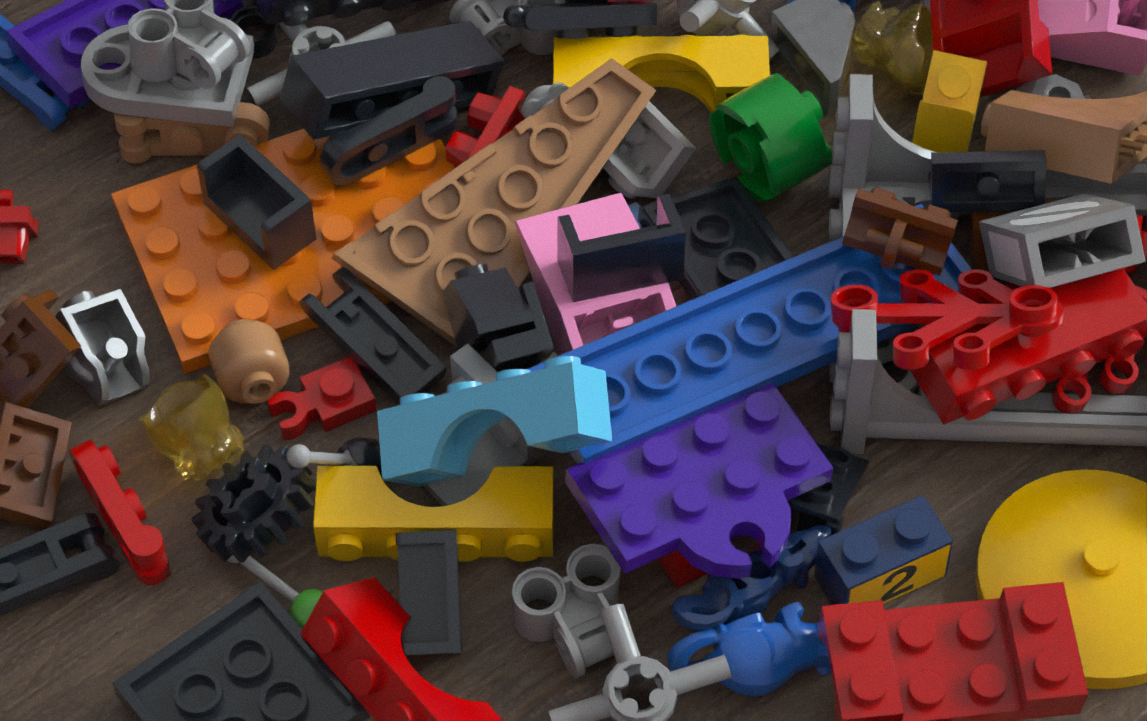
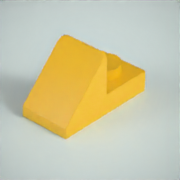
[912,50,987,153]

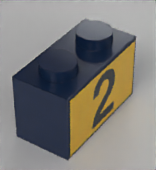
[814,495,953,605]

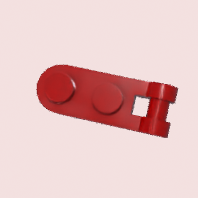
[69,439,170,585]

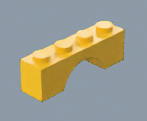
[553,34,770,113]
[314,466,554,562]

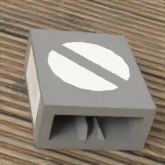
[979,193,1146,288]

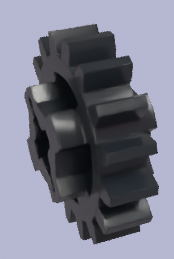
[192,444,316,563]

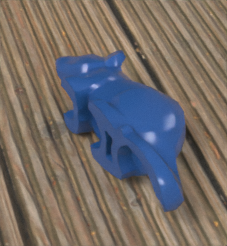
[667,602,831,696]

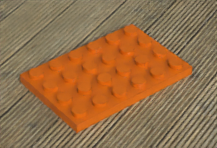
[111,129,455,374]

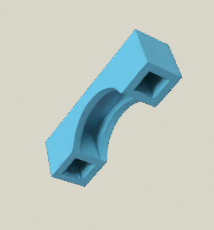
[377,356,612,487]

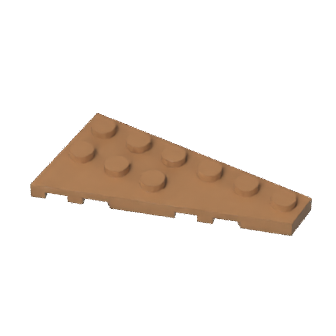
[331,58,656,347]

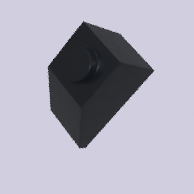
[442,264,534,353]

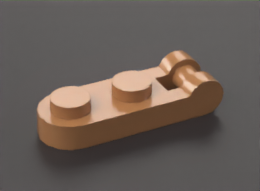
[114,102,270,164]

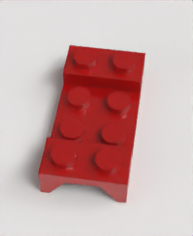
[930,0,1052,97]
[817,582,1088,721]

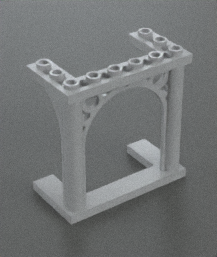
[828,74,1147,454]

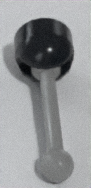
[287,437,382,477]

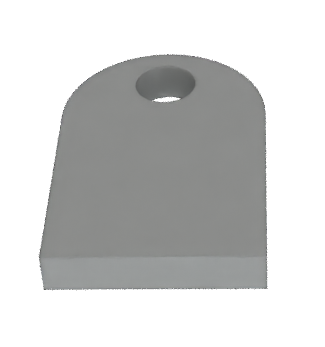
[81,25,254,127]

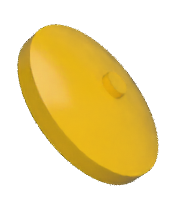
[975,469,1147,689]

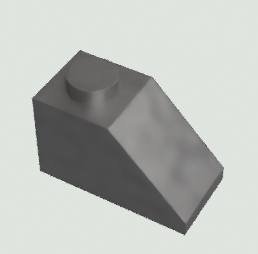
[770,0,856,117]

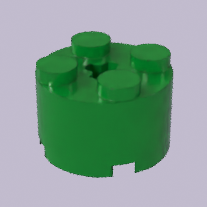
[709,73,832,203]

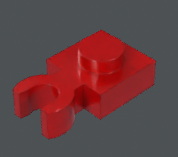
[267,357,377,440]

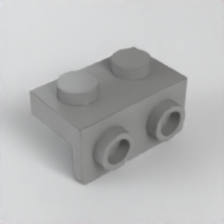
[602,101,696,199]

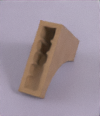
[981,90,1147,184]

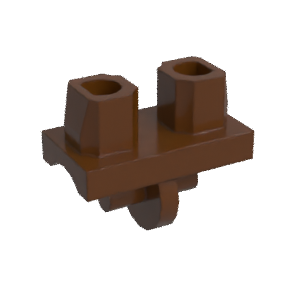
[842,187,958,276]

